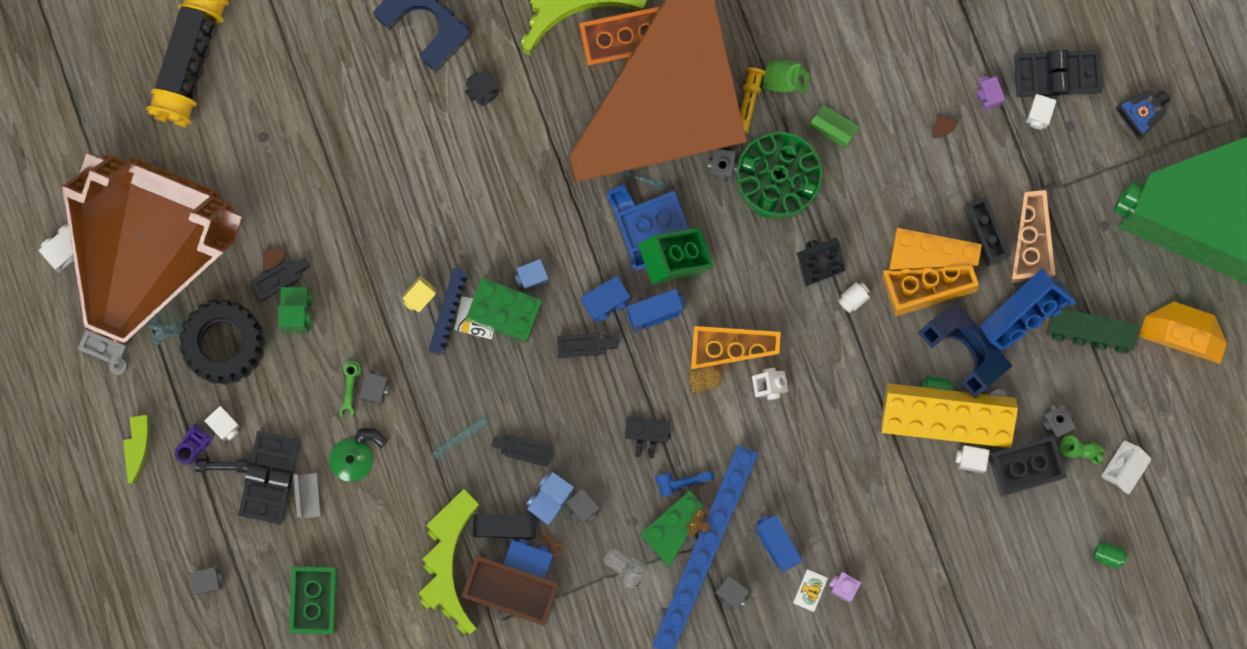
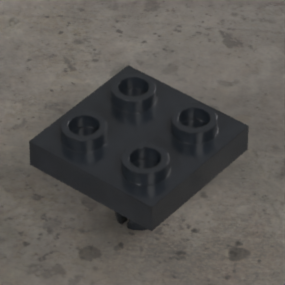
[796,237,846,286]

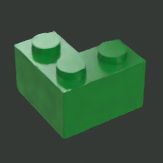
[278,287,313,333]

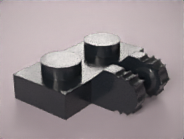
[625,417,670,459]

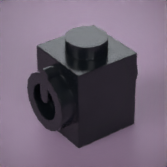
[464,69,499,106]

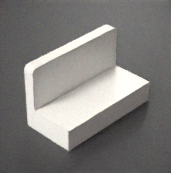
[1101,440,1151,494]

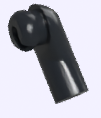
[355,428,388,448]

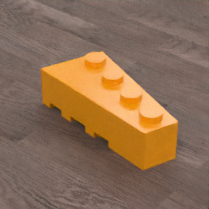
[888,228,982,271]
[882,265,979,317]

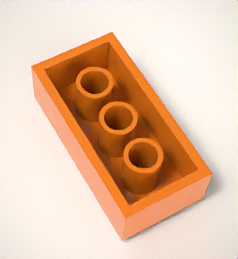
[578,7,659,66]

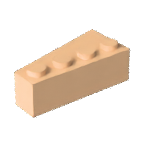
[1012,190,1055,283]

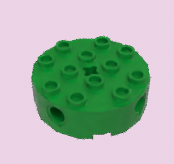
[735,131,823,220]

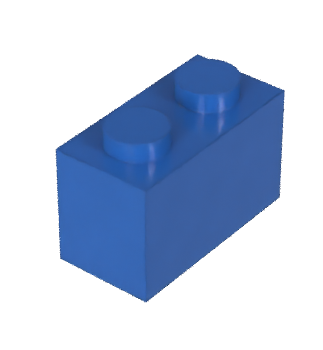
[580,276,630,323]
[503,538,553,579]

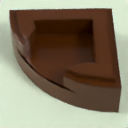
[932,115,958,138]
[263,250,286,272]

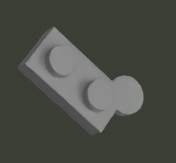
[78,330,127,375]

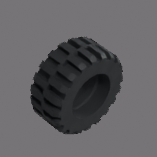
[179,299,265,385]

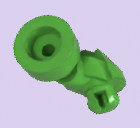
[1059,435,1105,464]

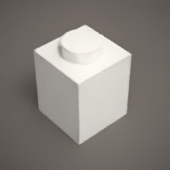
[1026,94,1056,130]
[204,406,240,442]
[955,445,990,473]

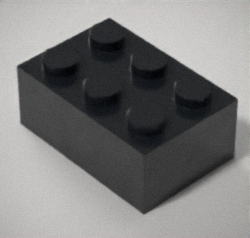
[989,436,1067,497]

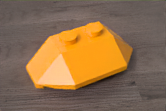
[1138,302,1227,364]

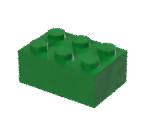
[638,227,714,285]
[466,278,542,344]
[289,567,338,635]

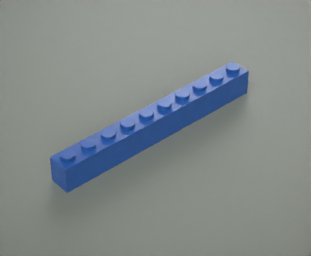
[652,445,758,649]

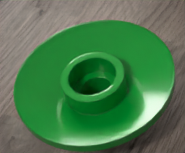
[329,439,373,482]

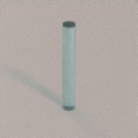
[429,417,487,461]

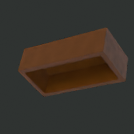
[461,555,559,626]

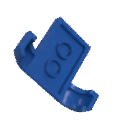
[607,184,690,270]

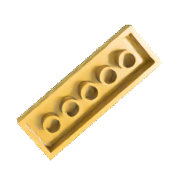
[881,383,1018,448]

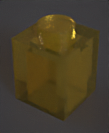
[688,366,721,395]

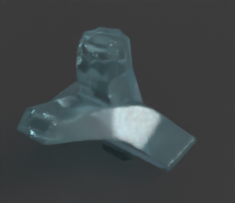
[147,321,183,346]

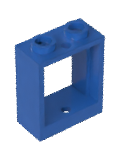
[626,289,685,333]
[755,514,802,574]

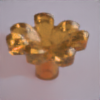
[686,509,711,536]

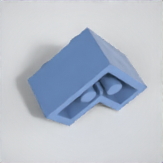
[527,472,574,526]

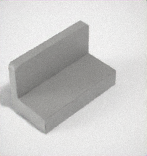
[293,473,321,519]

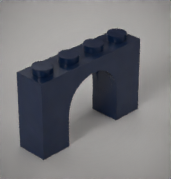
[373,0,471,73]
[918,301,1012,398]

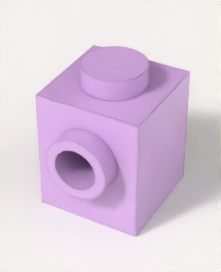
[829,572,861,603]

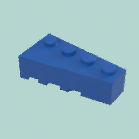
[979,268,1077,351]

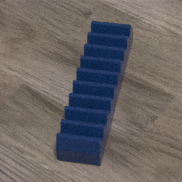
[429,268,468,355]

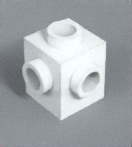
[752,368,788,400]

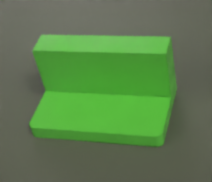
[810,105,859,148]

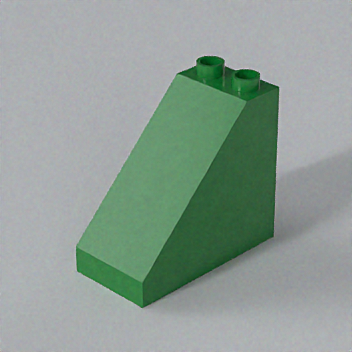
[1113,137,1247,284]

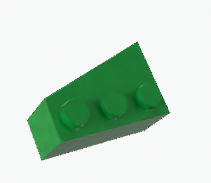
[640,491,704,568]

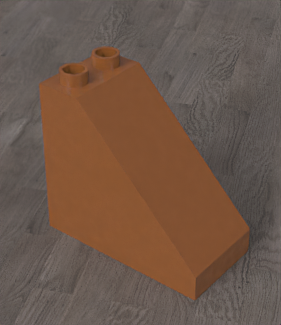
[567,0,747,182]

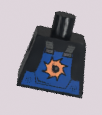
[1115,90,1170,141]

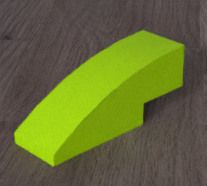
[123,415,151,485]

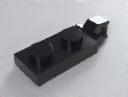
[250,258,310,302]
[557,333,618,359]
[491,435,553,468]

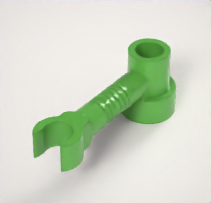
[339,360,362,418]

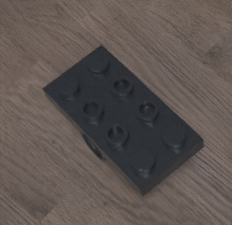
[1014,49,1102,97]
[238,431,301,525]

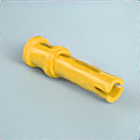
[740,67,765,133]

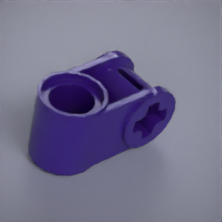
[175,423,214,465]

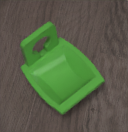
[763,60,810,93]

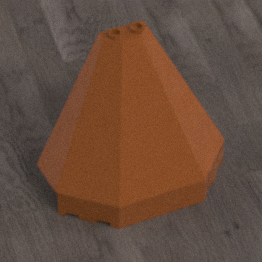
[62,152,242,343]

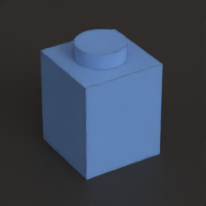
[514,259,549,291]

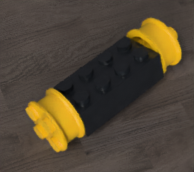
[146,0,229,128]

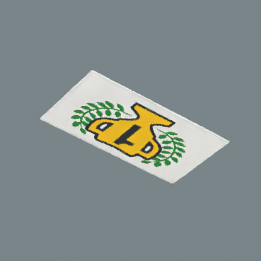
[793,569,828,612]

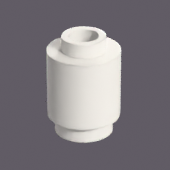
[838,282,870,313]

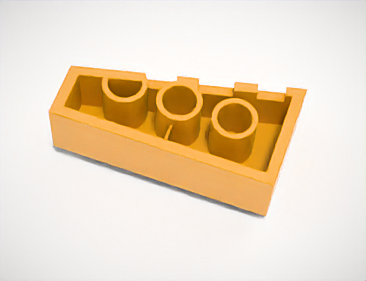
[691,326,781,369]

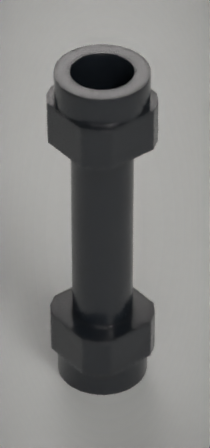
[195,459,249,473]

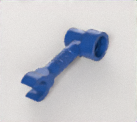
[654,471,714,497]

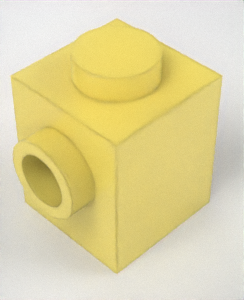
[402,275,436,312]

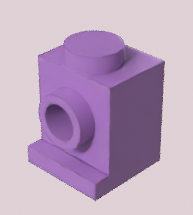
[977,76,1005,111]

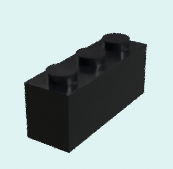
[963,196,1011,267]

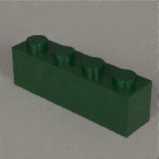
[1046,308,1139,354]

